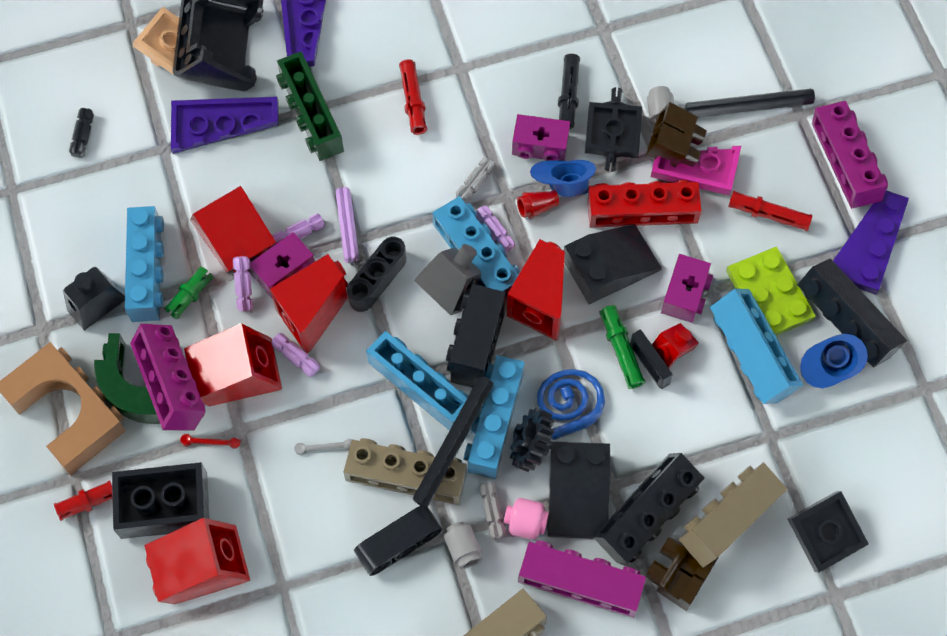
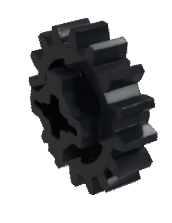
[510,407,555,472]

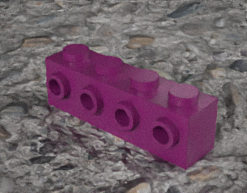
[812,101,888,209]
[130,323,206,431]
[518,540,646,618]

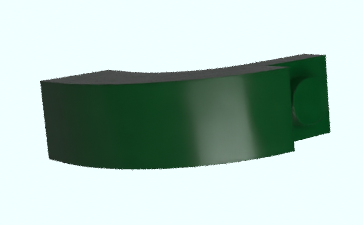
[94,333,160,424]

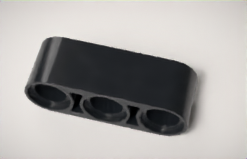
[347,236,407,312]
[354,506,443,576]

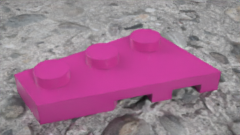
[650,146,741,196]

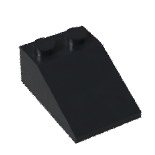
[564,224,662,305]
[548,441,610,539]

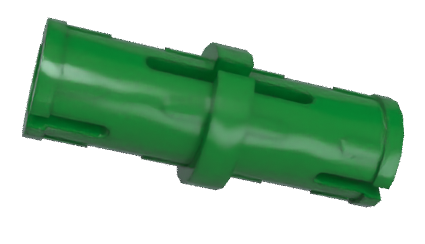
[164,266,214,319]

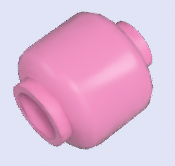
[504,498,549,540]

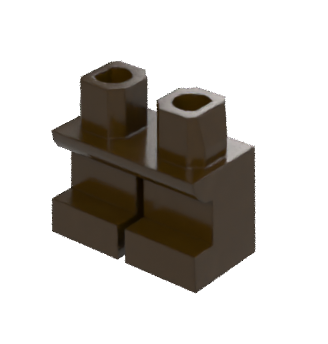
[646,102,707,168]
[645,537,719,612]

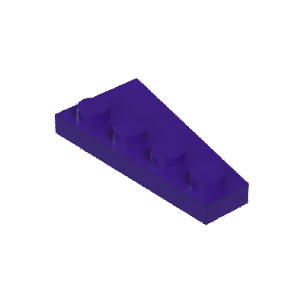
[171,97,279,154]
[833,190,909,295]

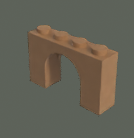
[0,342,126,476]

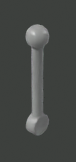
[294,439,352,455]

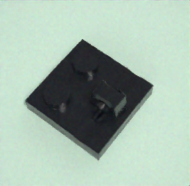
[787,491,869,573]

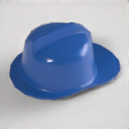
[530,160,596,197]
[800,334,868,389]

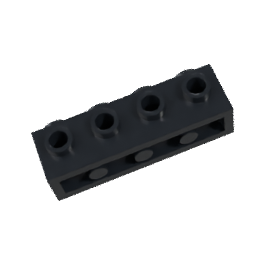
[797,258,907,368]
[593,453,705,564]

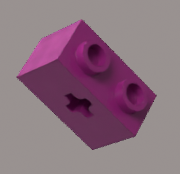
[512,114,570,161]
[250,232,315,299]
[661,254,713,323]

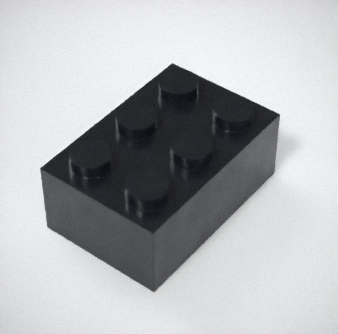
[446,284,506,388]
[112,462,209,539]

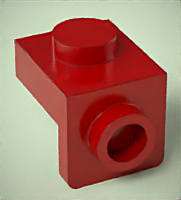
[652,323,699,368]

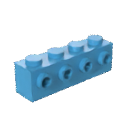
[432,196,521,300]
[125,206,164,322]
[710,289,804,404]
[366,331,468,431]
[464,355,525,479]

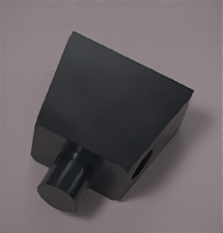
[63,266,125,331]

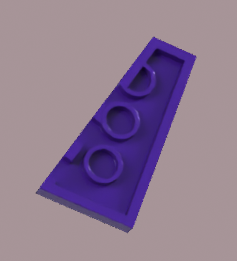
[281,0,326,67]

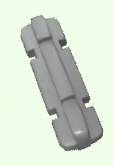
[456,157,495,204]
[480,482,506,540]

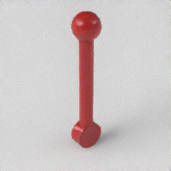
[180,434,240,449]

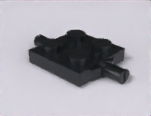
[585,87,642,172]

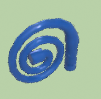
[537,369,605,440]

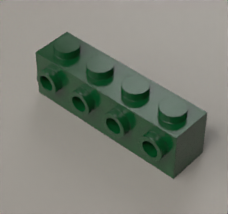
[276,51,344,161]

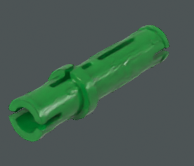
[599,305,645,389]

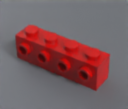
[587,180,702,228]

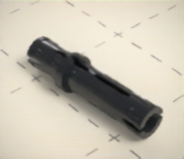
[558,53,580,129]

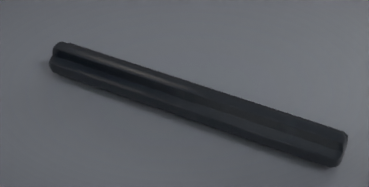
[684,88,815,117]
[413,376,494,507]

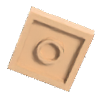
[132,7,179,75]

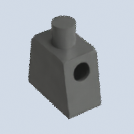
[414,244,481,315]

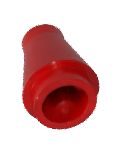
[517,190,559,219]

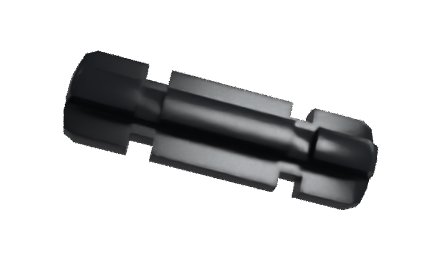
[69,108,94,158]

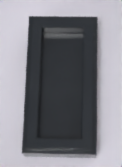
[630,329,673,389]

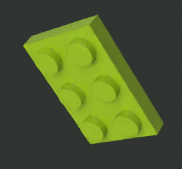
[726,246,816,336]

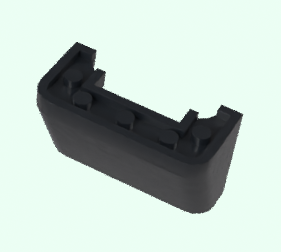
[173,0,264,92]

